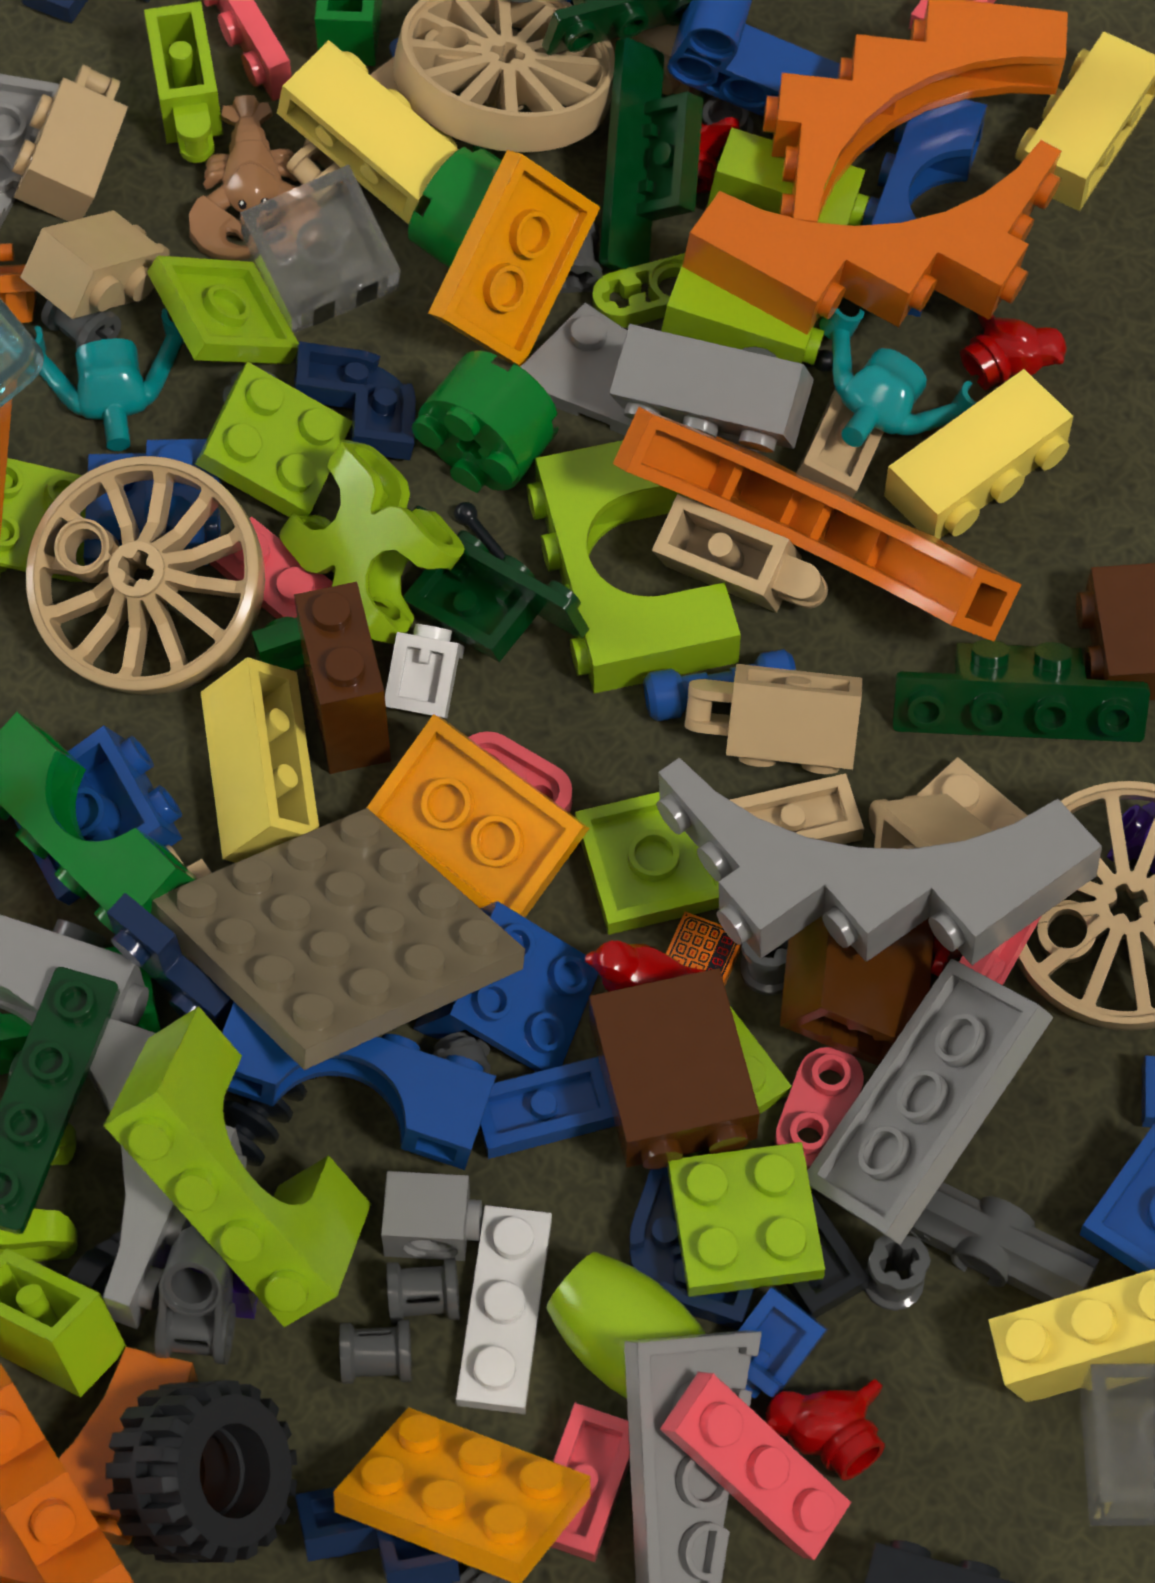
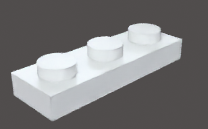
[456,1205,552,1414]

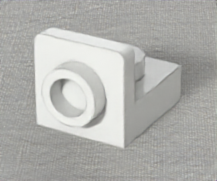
[385,624,465,718]

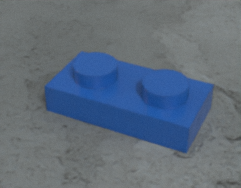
[479,1057,616,1159]

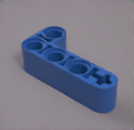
[667,0,876,152]

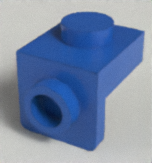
[738,1287,828,1399]

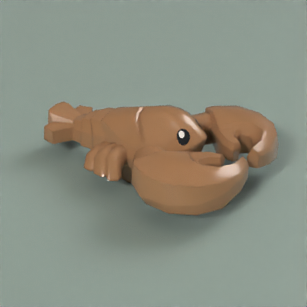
[189,95,323,261]

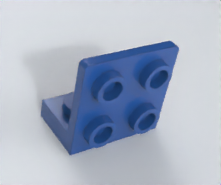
[413,901,598,1072]

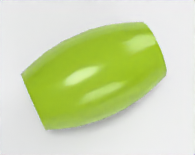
[546,1252,706,1399]

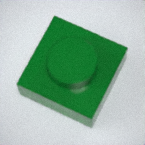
[252,617,304,671]

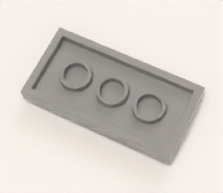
[807,958,1054,1245]

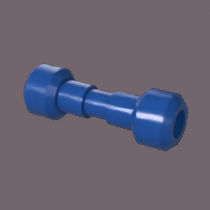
[643,649,796,722]

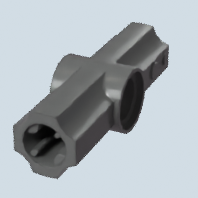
[908,1182,1099,1302]

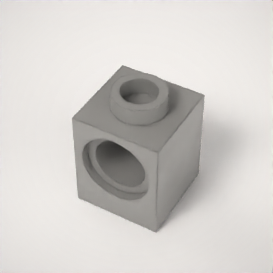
[381,1171,482,1261]

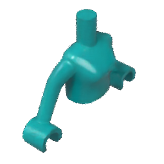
[7,308,185,451]
[819,308,977,447]

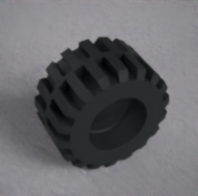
[105,1380,297,1563]

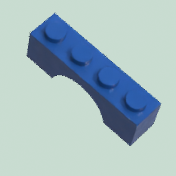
[862,99,987,317]
[222,1002,496,1170]

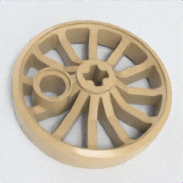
[393,0,615,152]
[26,456,265,695]
[1016,781,1155,1031]

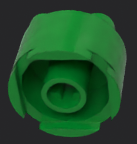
[408,145,502,268]
[412,351,559,493]

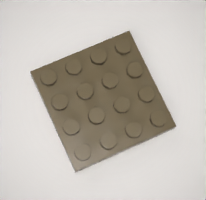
[151,808,525,1070]

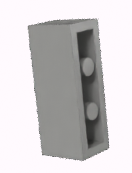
[609,324,814,453]

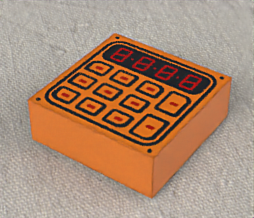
[666,911,741,985]

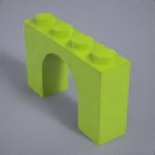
[661,128,869,365]
[527,440,741,694]
[104,1006,371,1327]

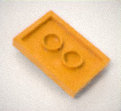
[428,150,600,367]
[367,714,590,918]
[334,1407,590,1583]

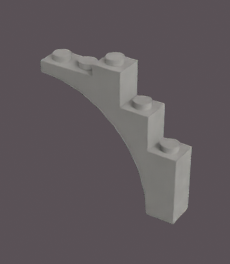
[657,758,1102,965]
[0,914,247,1329]

